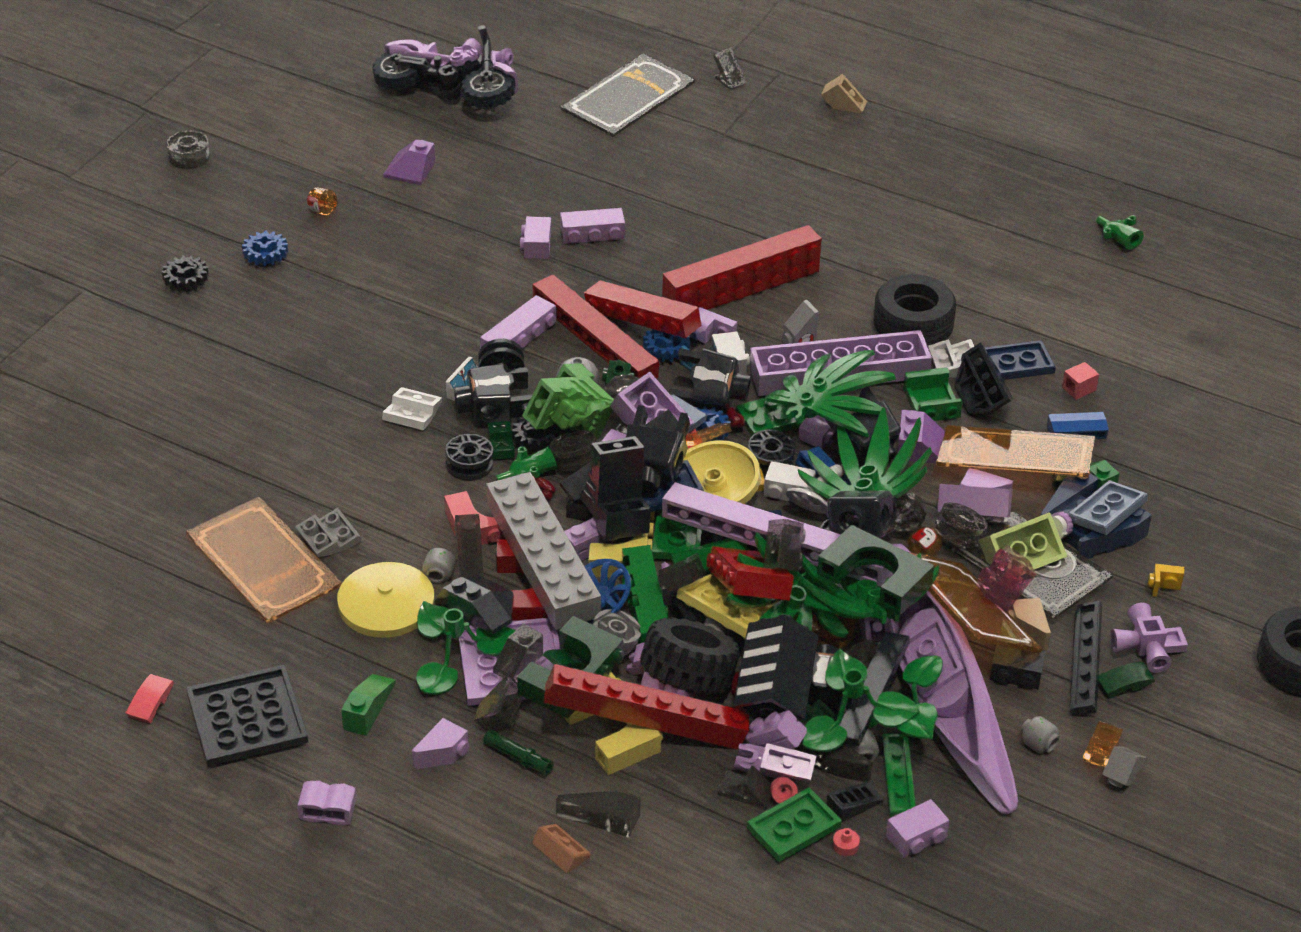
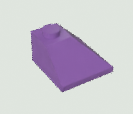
[383,140,435,185]

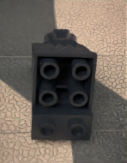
[579,436,651,540]

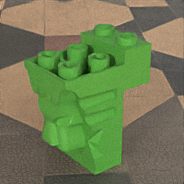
[522,363,614,439]

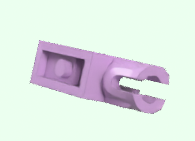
[689,307,737,343]
[734,743,816,783]

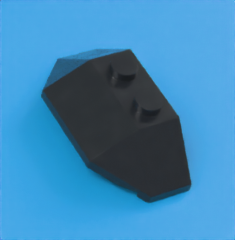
[955,342,1013,415]
[434,577,514,634]

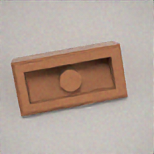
[532,824,591,873]

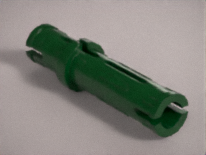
[483,729,554,776]

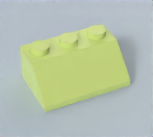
[979,512,1068,581]

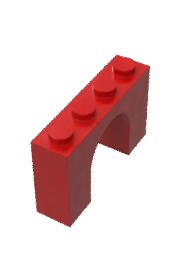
[497,539,549,621]
[706,546,794,601]

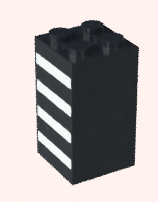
[733,614,819,720]

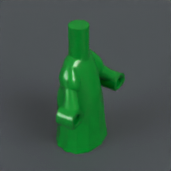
[1096,215,1144,250]
[496,446,557,481]

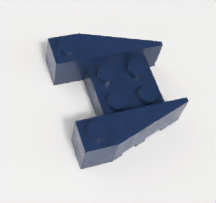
[1041,468,1152,562]

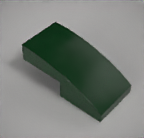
[487,421,515,459]
[543,649,588,671]
[1098,662,1155,699]

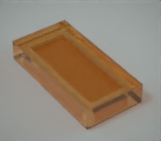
[686,423,732,446]

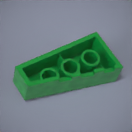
[622,545,668,644]

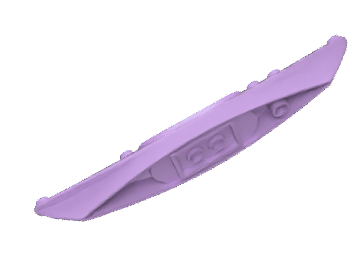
[888,544,1018,814]

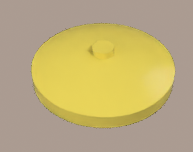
[684,441,761,504]
[337,562,435,638]

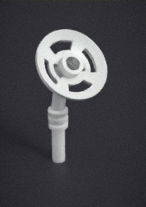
[786,464,845,513]

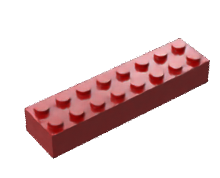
[662,225,822,310]

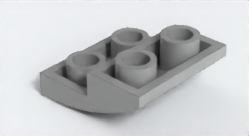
[295,508,362,557]

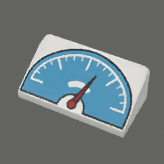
[446,356,477,401]

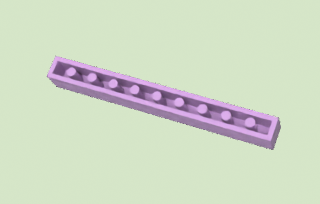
[662,482,891,587]

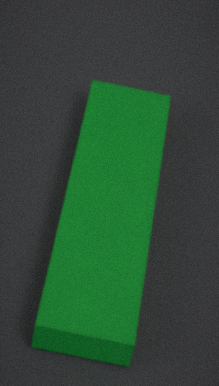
[882,734,916,818]

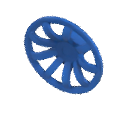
[584,558,631,624]

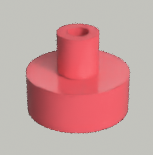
[770,777,798,803]
[833,828,860,856]

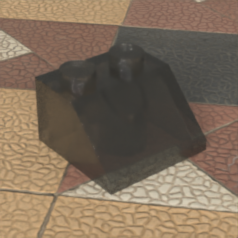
[763,519,806,572]

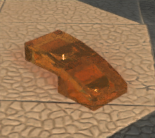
[1083,721,1123,768]

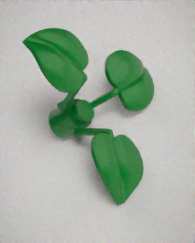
[416,601,520,695]
[803,649,919,752]
[868,655,943,740]

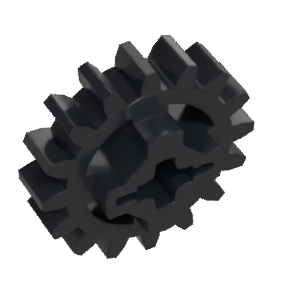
[162,256,209,291]
[512,418,561,452]

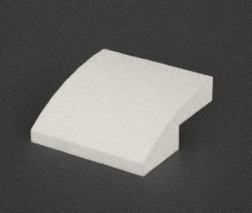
[928,339,974,378]
[382,387,442,430]

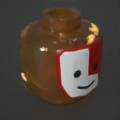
[307,186,338,215]
[907,526,942,561]

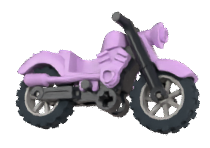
[372,25,519,109]

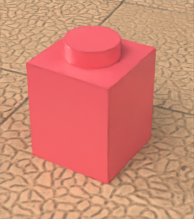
[1062,362,1099,399]

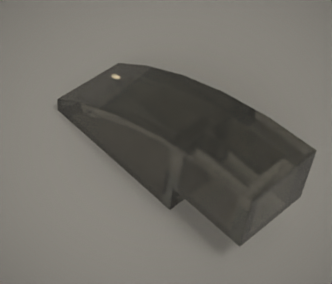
[793,739,873,782]

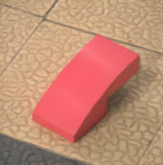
[126,674,174,724]

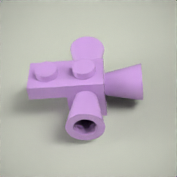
[1110,603,1188,673]

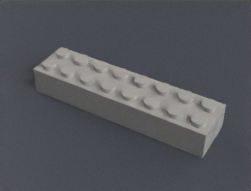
[486,472,601,630]

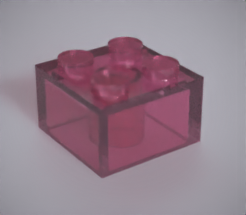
[977,545,1037,612]

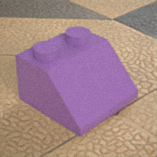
[898,410,945,464]

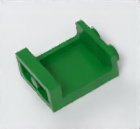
[903,367,963,421]

